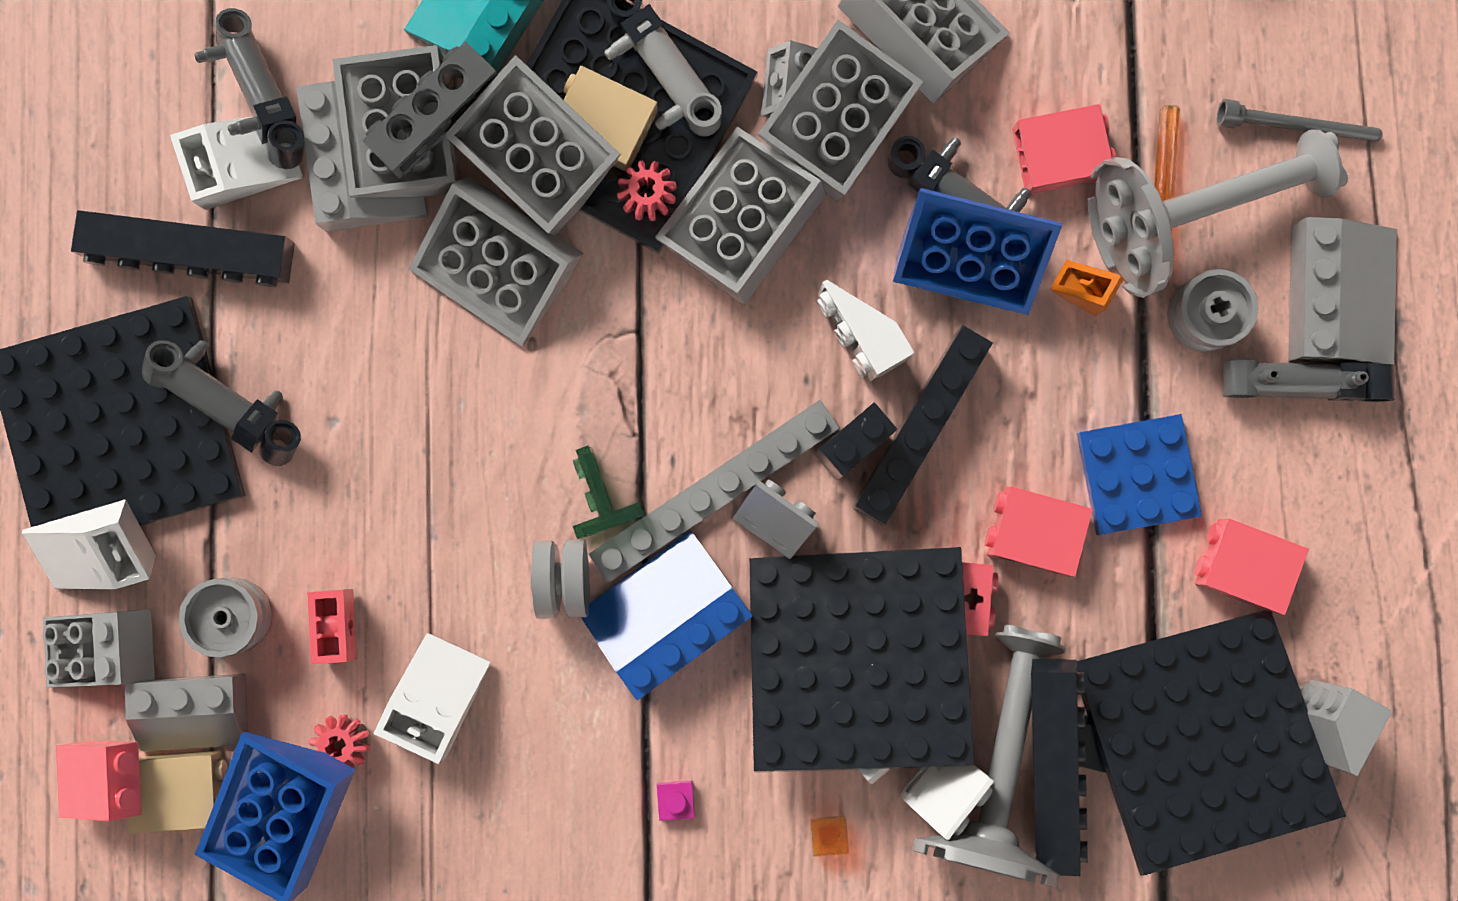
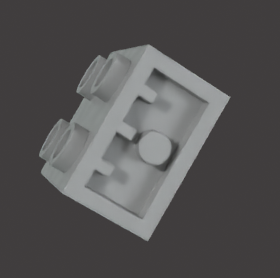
[761,40,818,118]

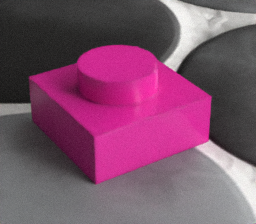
[657,780,695,821]

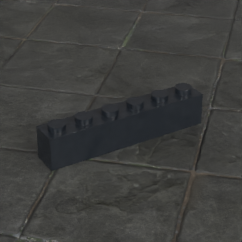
[71,210,295,287]
[852,325,993,525]
[1031,659,1088,877]

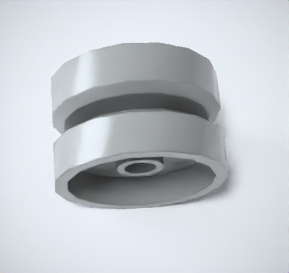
[1167,269,1259,352]
[531,540,590,619]
[178,577,272,658]

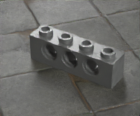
[363,41,497,179]

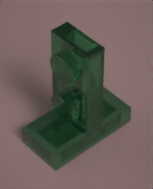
[573,445,645,540]

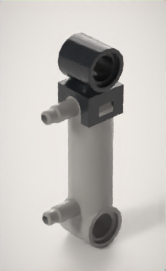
[605,0,721,136]

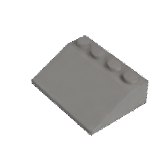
[838,0,1010,104]
[758,20,923,202]
[332,45,460,198]
[444,55,621,235]
[296,81,428,232]
[655,127,826,305]
[409,176,584,346]
[1288,217,1397,365]

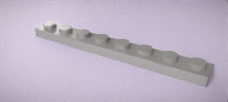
[588,400,840,583]

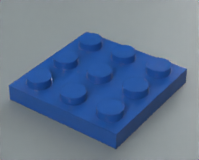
[1077,414,1202,535]

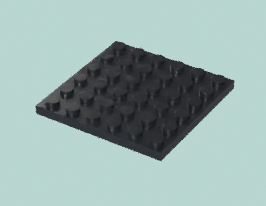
[526,0,758,254]
[0,296,246,527]
[749,547,974,773]
[1077,610,1346,876]

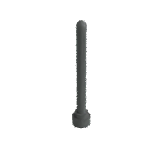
[1217,99,1383,142]

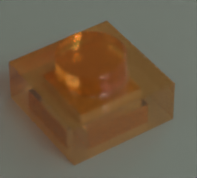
[810,816,849,857]

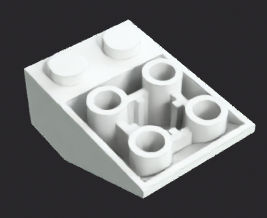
[170,116,304,210]
[817,280,914,382]
[22,500,156,589]
[374,633,491,764]
[900,765,994,840]

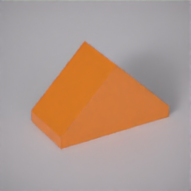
[1050,260,1124,316]

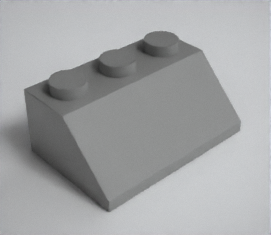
[124,674,248,751]
[1300,680,1392,776]

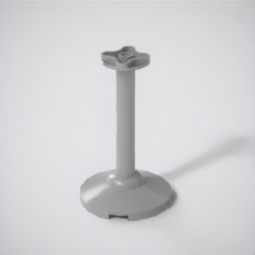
[1088,129,1348,298]
[912,625,1066,888]

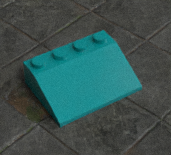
[404,0,544,75]

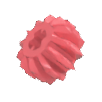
[617,161,676,221]
[308,714,371,768]

